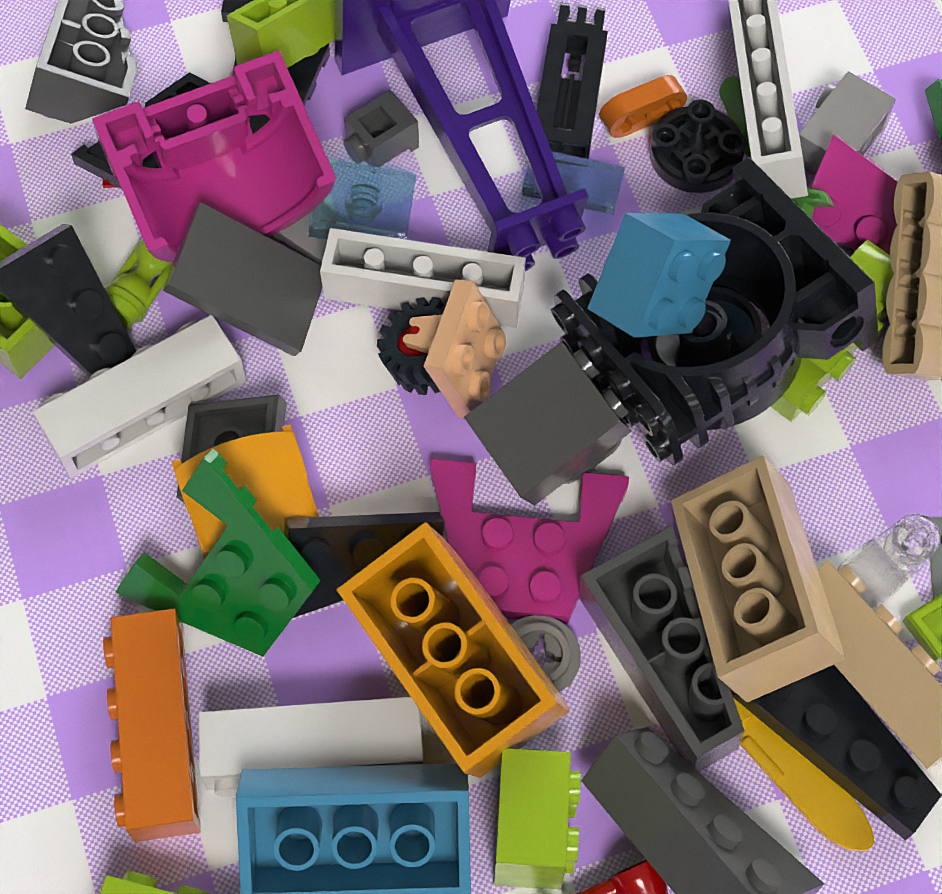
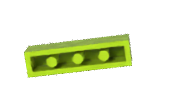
[227,0,335,68]

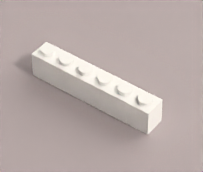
[729,0,808,199]

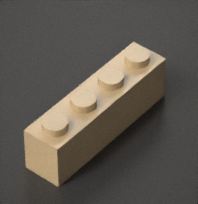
[817,560,942,770]

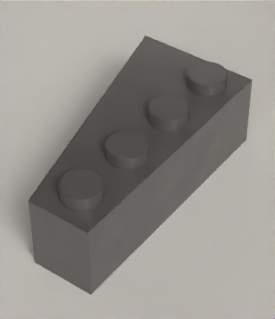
[579,525,745,772]
[581,727,825,894]

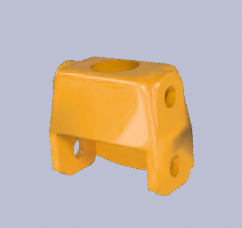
[171,424,319,559]

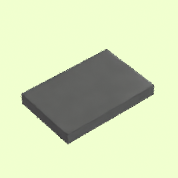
[163,202,323,357]

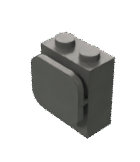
[464,341,632,506]

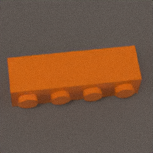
[103,608,201,842]

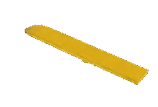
[729,687,875,852]

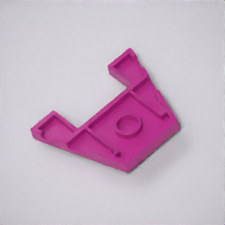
[430,459,629,624]

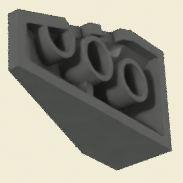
[25,0,137,124]

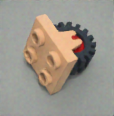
[377,279,506,418]

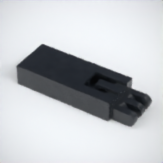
[536,2,608,162]

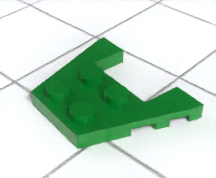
[116,449,321,657]

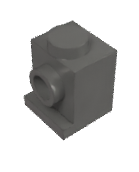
[343,90,419,171]

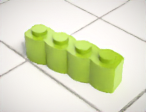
[771,240,894,422]

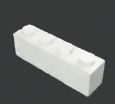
[320,228,526,328]
[32,315,247,479]
[199,697,423,797]

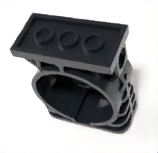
[550,157,879,465]

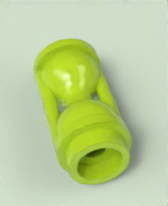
[105,238,173,329]

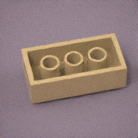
[671,455,846,702]

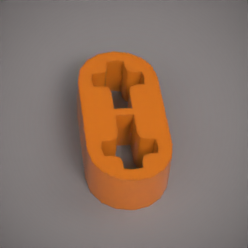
[599,75,688,138]

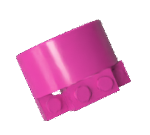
[92,50,336,262]

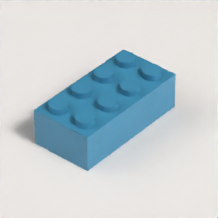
[236,763,471,894]

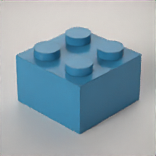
[587,213,731,338]

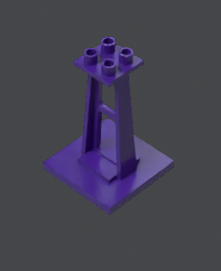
[335,0,589,272]

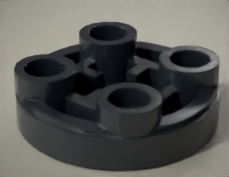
[649,99,746,193]

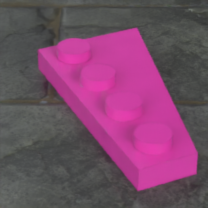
[810,134,898,255]

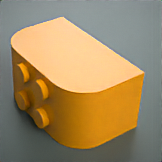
[336,522,570,778]

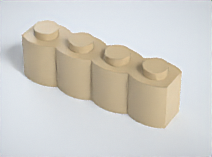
[883,171,942,380]

